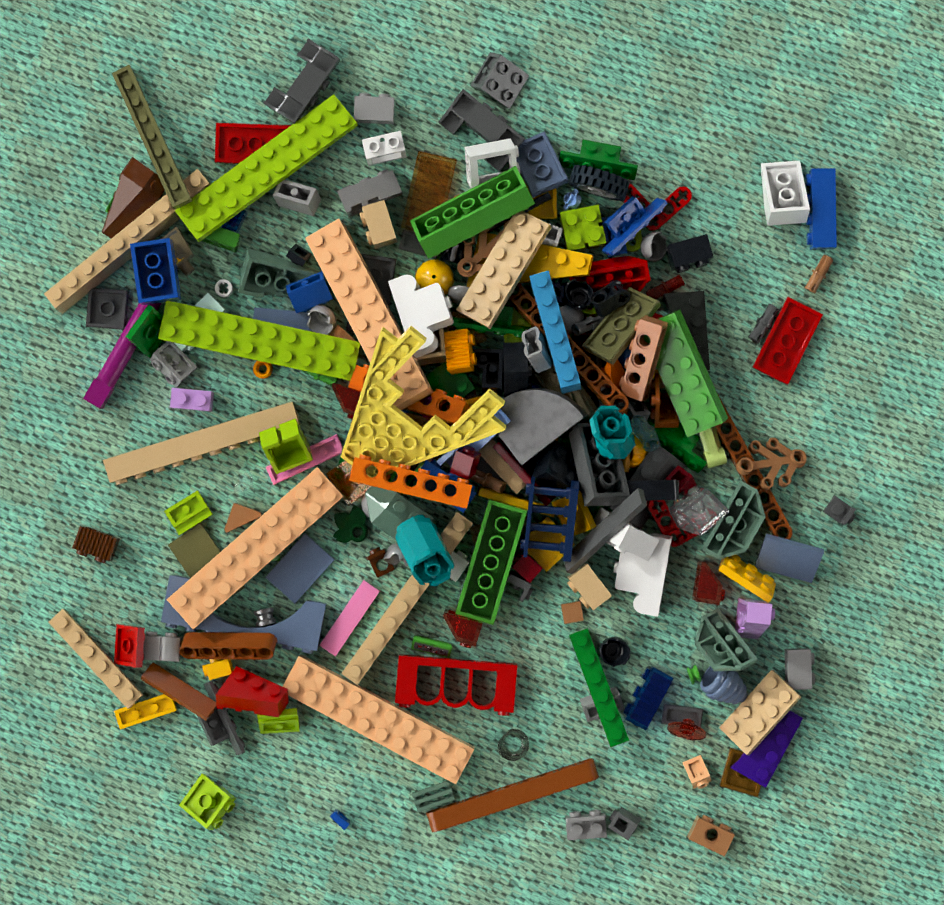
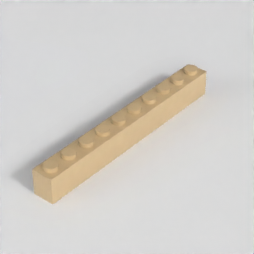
[44,169,210,314]
[103,402,301,485]
[341,512,473,685]

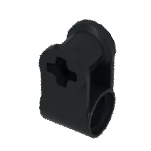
[590,280,631,317]

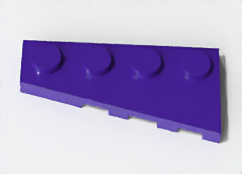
[730,711,803,788]

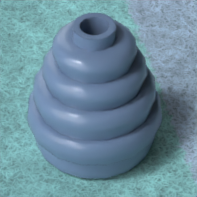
[700,666,748,704]

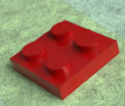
[114,624,145,668]

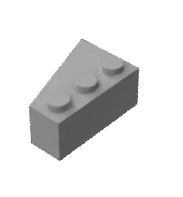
[337,169,403,217]

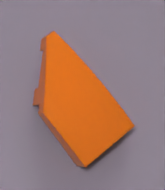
[601,359,625,392]

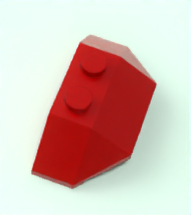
[569,256,651,298]

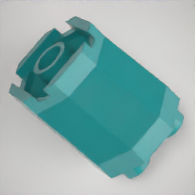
[589,406,636,459]
[395,515,454,586]

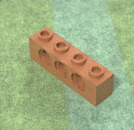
[619,315,668,402]

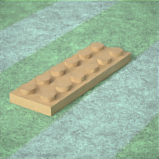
[456,211,552,329]

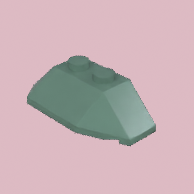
[702,480,766,559]
[365,486,439,540]
[695,608,758,671]

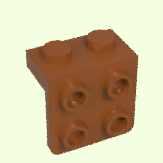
[650,373,679,428]

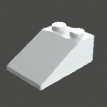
[761,161,810,226]

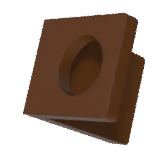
[366,547,395,578]

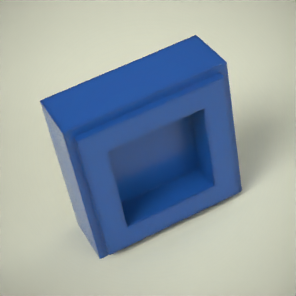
[330,809,350,830]

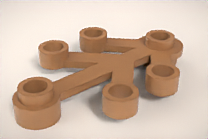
[457,220,510,278]
[736,438,807,490]

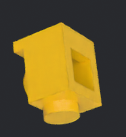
[202,659,234,680]

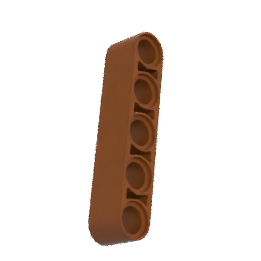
[179,632,277,660]

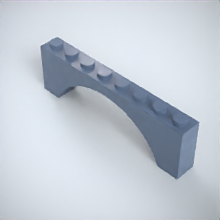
[161,575,327,654]

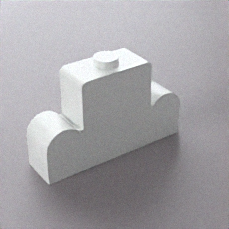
[388,275,454,358]
[613,533,672,617]

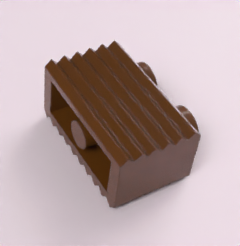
[72,525,120,564]

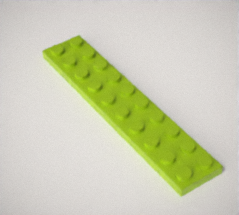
[175,94,358,242]
[158,301,361,381]

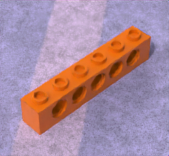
[348,364,470,425]
[349,454,472,509]

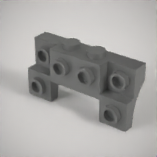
[263,39,340,124]
[438,89,525,172]

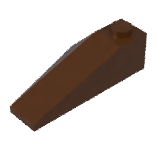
[102,157,165,239]

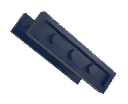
[520,476,579,562]

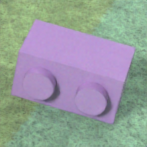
[170,388,214,412]

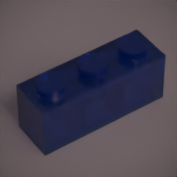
[623,665,674,730]

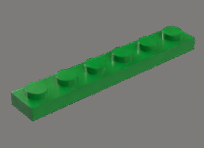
[569,628,629,748]

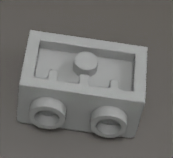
[150,341,197,388]
[565,810,607,840]

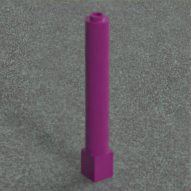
[83,302,162,409]

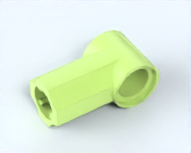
[699,427,727,469]

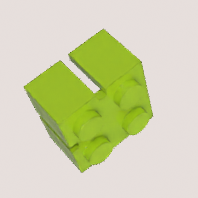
[559,204,606,252]
[259,418,313,474]

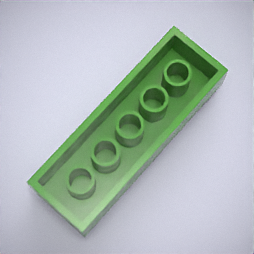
[410,166,535,259]
[644,309,728,437]
[455,499,527,625]

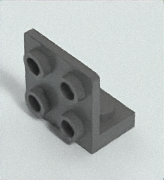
[470,52,529,108]

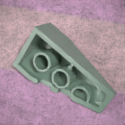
[238,248,318,297]

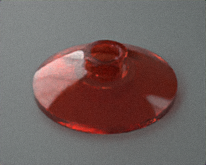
[667,719,707,740]

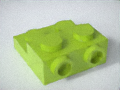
[179,773,236,830]

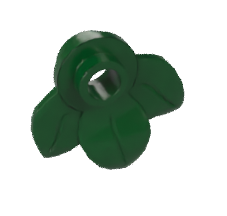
[333,505,368,543]

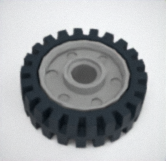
[569,165,630,201]

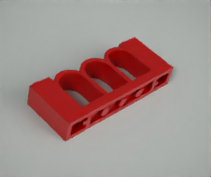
[395,654,517,716]

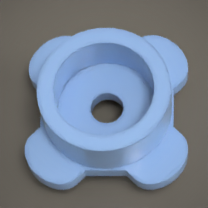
[563,189,581,210]

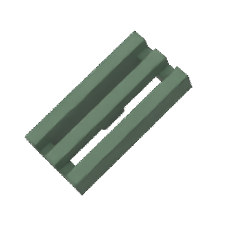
[412,780,455,813]

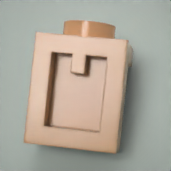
[682,755,712,789]

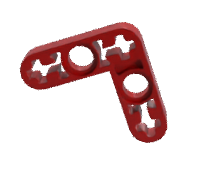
[622,184,692,231]
[647,500,718,547]

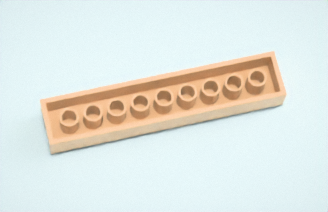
[305,219,434,410]
[166,467,344,630]
[282,654,475,784]

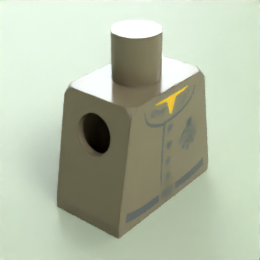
[161,227,195,276]

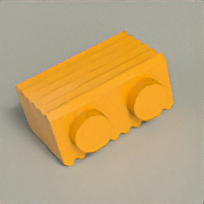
[444,329,477,374]

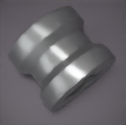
[254,607,276,627]

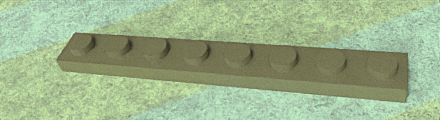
[112,65,192,210]

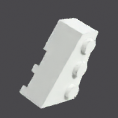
[592,507,659,561]

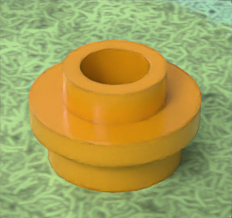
[253,361,273,379]

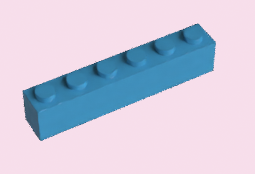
[529,270,581,394]

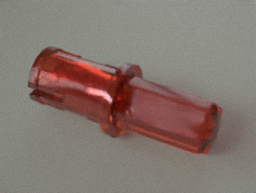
[646,274,685,299]

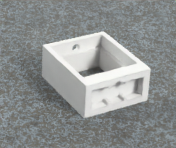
[362,131,407,166]
[464,138,520,189]

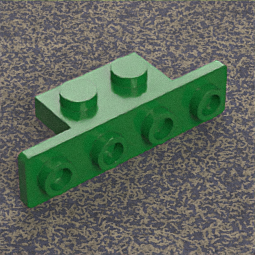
[559,139,638,180]
[451,304,530,338]
[638,420,707,473]

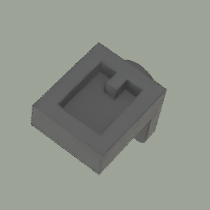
[823,496,856,525]
[507,573,533,602]

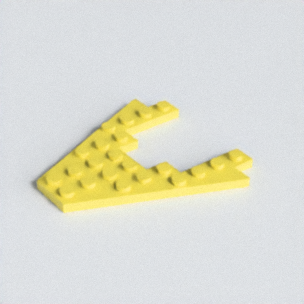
[341,326,506,477]

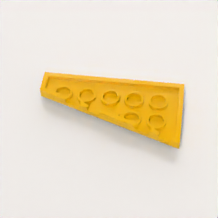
[466,233,594,287]

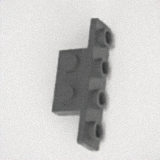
[197,681,245,755]

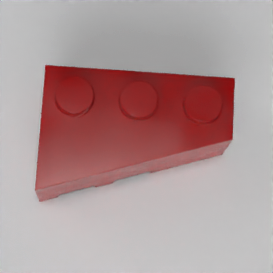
[216,666,289,717]

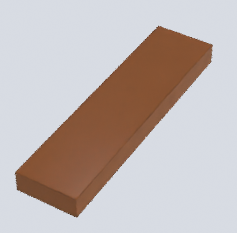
[141,662,217,721]

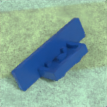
[602,196,668,256]

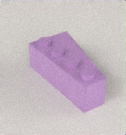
[735,598,775,639]

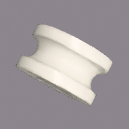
[215,279,233,298]

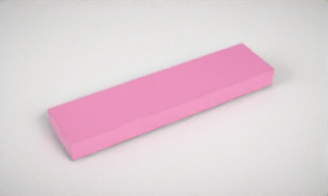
[265,434,343,485]
[319,580,380,657]

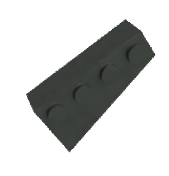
[663,291,710,371]

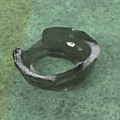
[498,729,529,761]

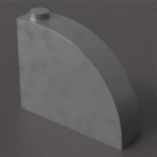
[498,388,587,465]

